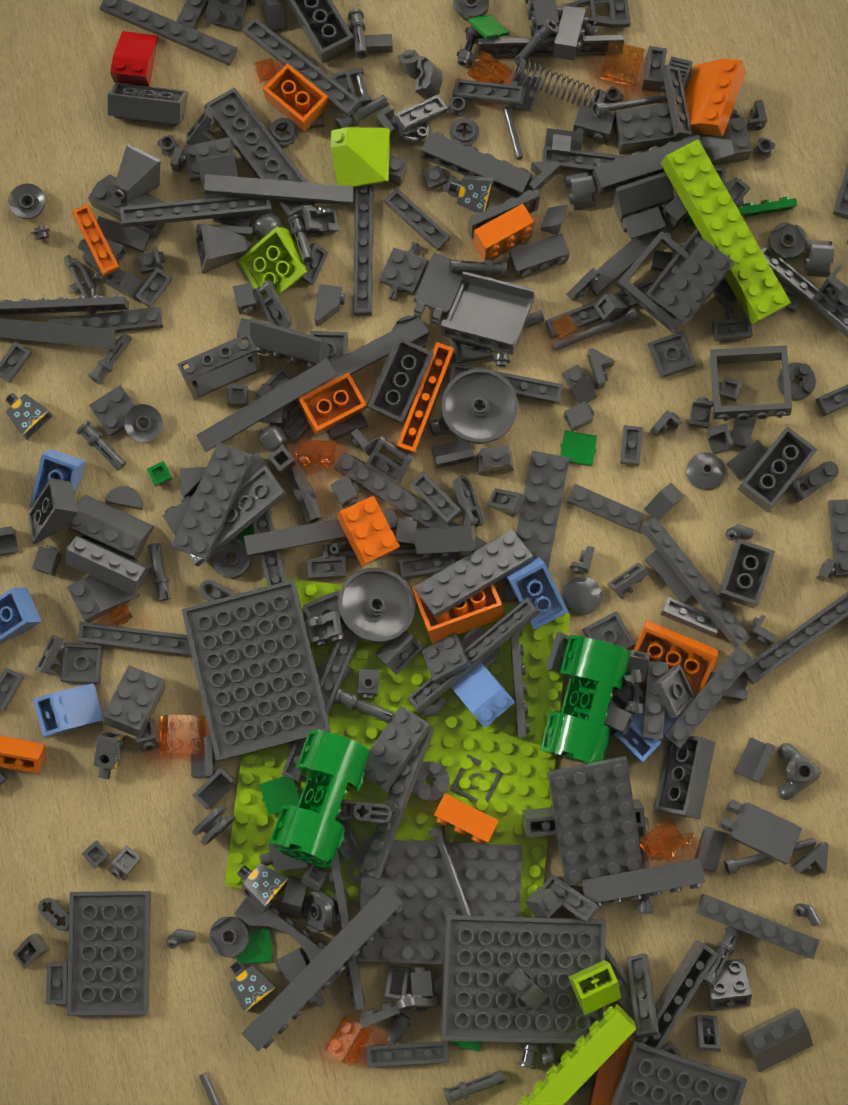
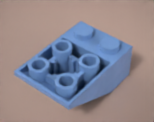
[32,683,104,739]
[612,702,677,763]

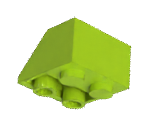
[568,960,621,1015]

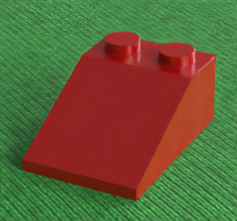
[110,31,158,86]

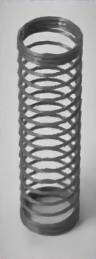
[513,58,606,108]

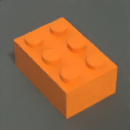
[263,63,330,132]
[473,204,534,262]
[298,372,367,436]
[336,495,400,568]
[434,794,499,845]

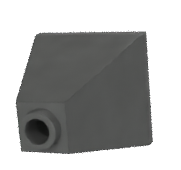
[114,144,161,201]
[196,223,250,273]

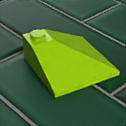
[331,127,390,188]
[237,227,307,298]

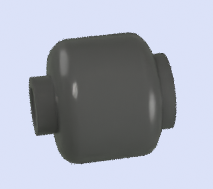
[259,423,287,452]

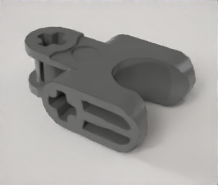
[335,799,392,823]

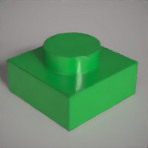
[147,461,173,487]

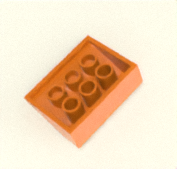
[684,58,746,137]
[411,584,505,644]
[626,620,718,705]

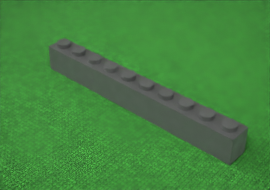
[241,884,403,1052]

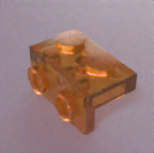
[467,50,512,84]
[325,1014,372,1066]

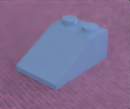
[29,449,86,507]
[506,557,568,630]
[0,588,42,644]
[451,662,515,728]

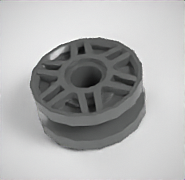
[192,804,235,846]

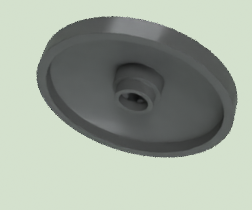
[442,369,518,444]
[337,568,415,644]

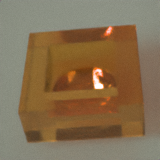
[255,58,277,82]
[551,313,577,339]
[109,603,133,627]

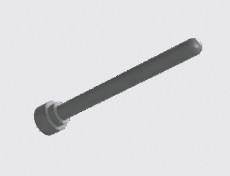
[592,94,668,117]
[553,307,639,350]
[637,817,653,913]
[429,826,471,915]
[724,838,816,875]

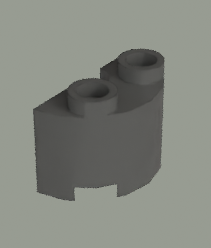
[415,56,443,99]
[565,172,596,211]
[302,205,340,236]
[804,239,834,277]
[305,611,343,646]

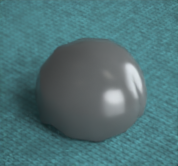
[253,212,282,240]

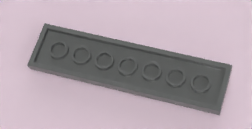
[205,87,316,218]
[503,451,570,601]

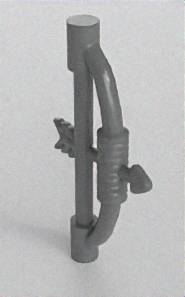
[64,255,101,314]

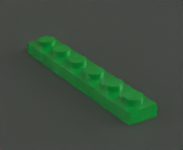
[684,196,797,227]

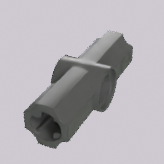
[287,465,322,524]

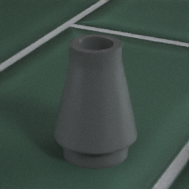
[386,1012,411,1044]

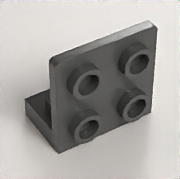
[708,959,752,1011]

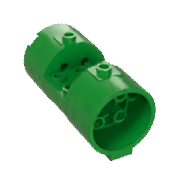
[540,635,631,764]
[269,729,370,868]

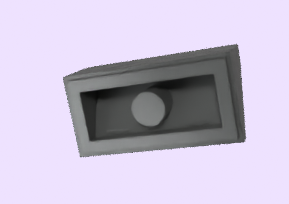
[364,34,393,53]
[545,128,584,151]
[540,204,568,235]
[329,412,368,441]
[726,440,766,479]

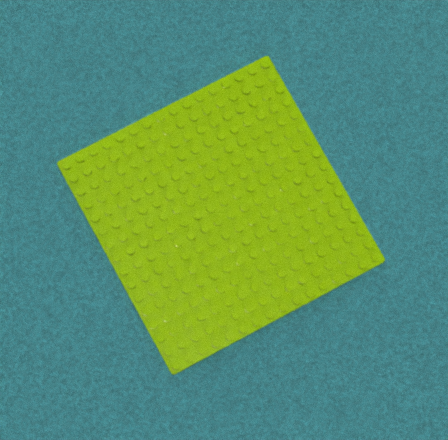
[225,578,570,917]

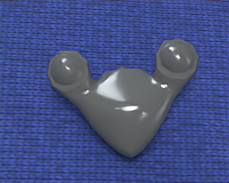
[778,743,822,801]

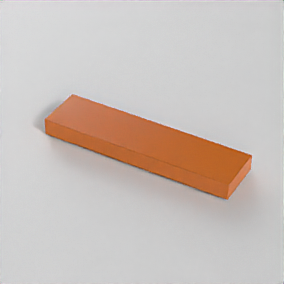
[71,204,120,277]

